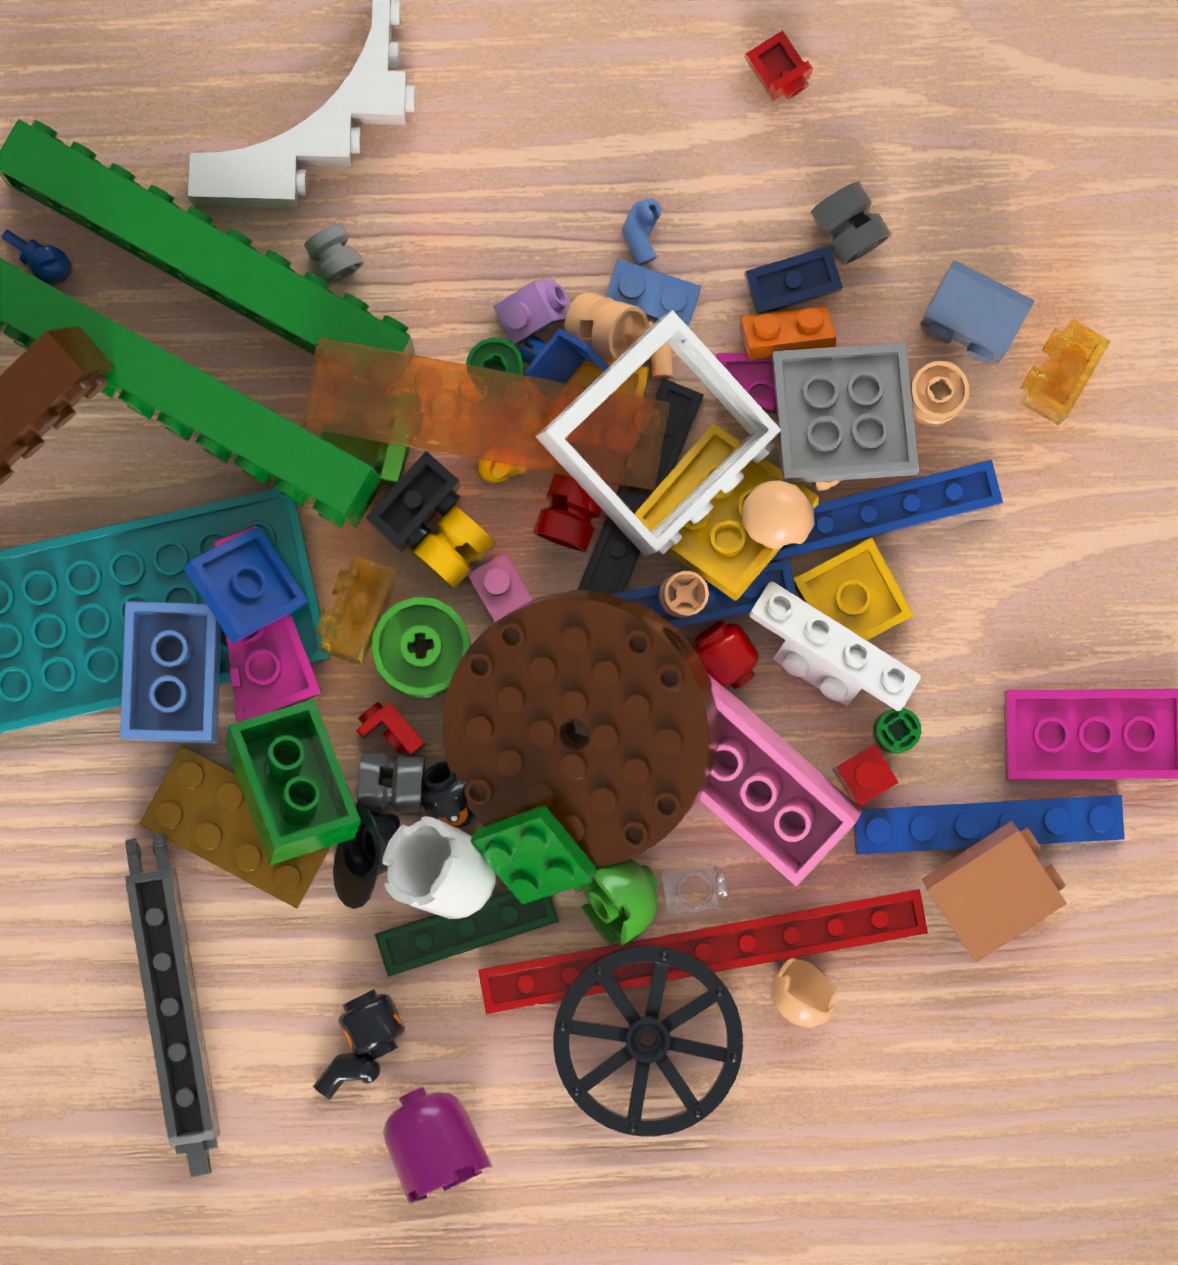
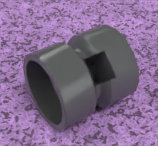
[811,182,892,265]
[357,752,425,813]

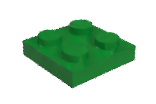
[471,805,597,905]

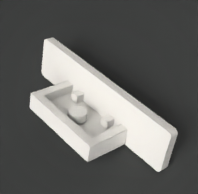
[749,582,921,711]

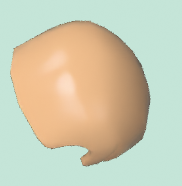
[742,480,814,549]
[771,958,838,1028]

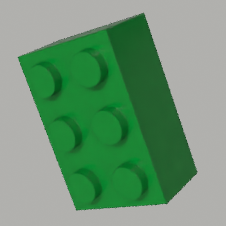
[225,699,361,865]

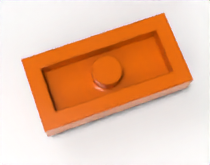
[740,305,836,360]

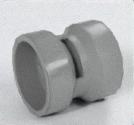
[304,224,364,284]

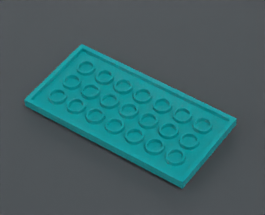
[0,488,331,734]

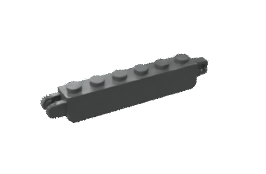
[125,833,221,1177]

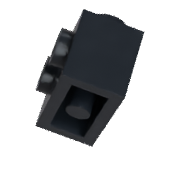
[366,451,461,552]

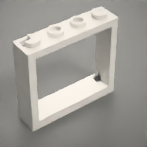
[536,310,781,556]

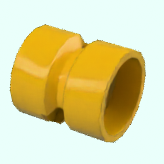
[412,505,496,590]

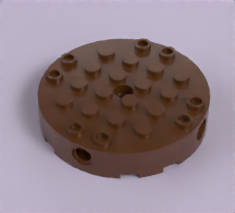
[442,590,720,867]

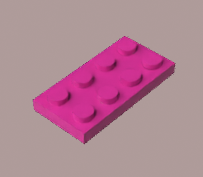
[1004,689,1178,780]

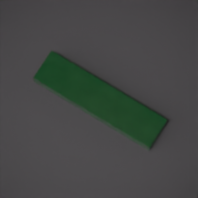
[375,891,559,977]

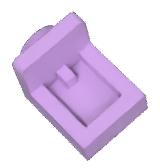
[493,279,569,345]

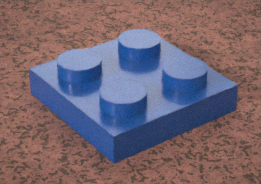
[184,526,308,644]

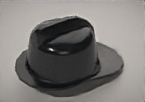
[333,803,400,909]

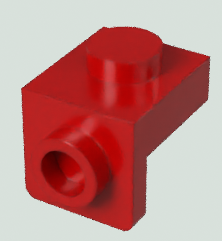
[745,30,813,101]

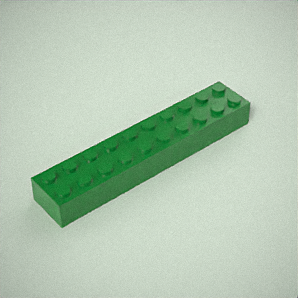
[0,119,415,394]
[0,258,383,528]

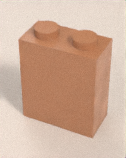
[922,820,1067,962]

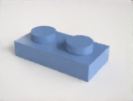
[606,259,702,327]

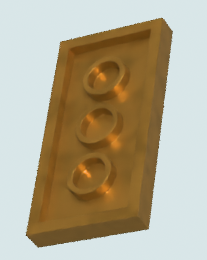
[139,745,331,909]

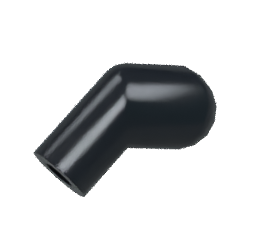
[313,1053,380,1100]

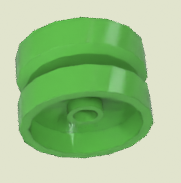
[371,597,471,699]

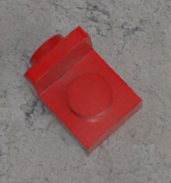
[356,702,426,755]

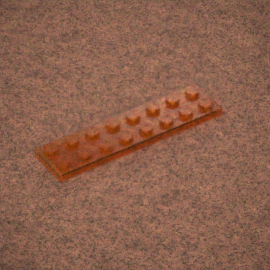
[302,338,670,490]

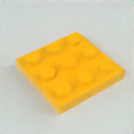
[634,423,819,601]

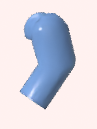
[622,198,661,266]

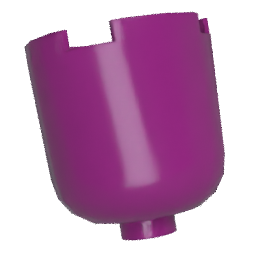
[383,1087,493,1204]

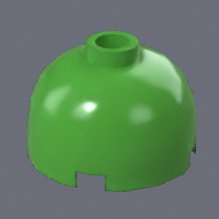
[574,858,658,946]

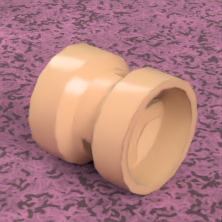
[658,571,709,618]

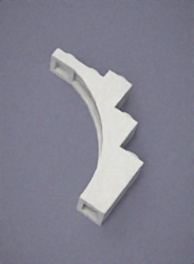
[188,0,415,209]

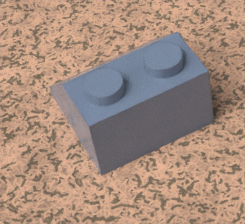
[920,260,1035,363]

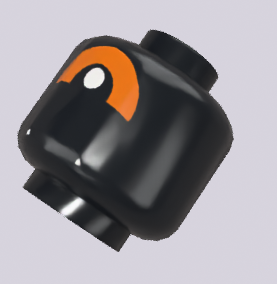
[421,761,475,828]
[338,989,405,1060]

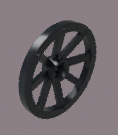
[553,945,743,1137]

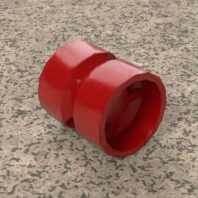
[533,473,602,552]

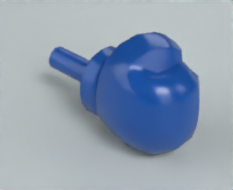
[1,229,72,285]

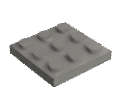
[771,342,919,484]

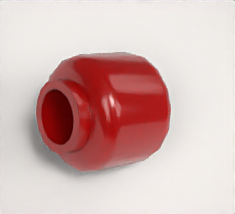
[694,621,759,689]

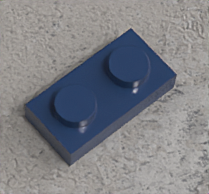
[744,246,843,314]

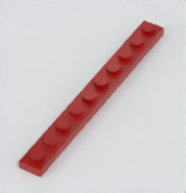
[478,889,928,1014]

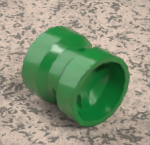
[873,708,921,754]

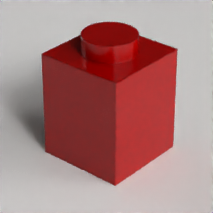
[832,744,899,806]

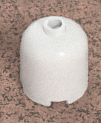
[382,816,496,919]

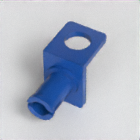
[519,328,609,400]

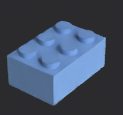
[120,602,222,743]

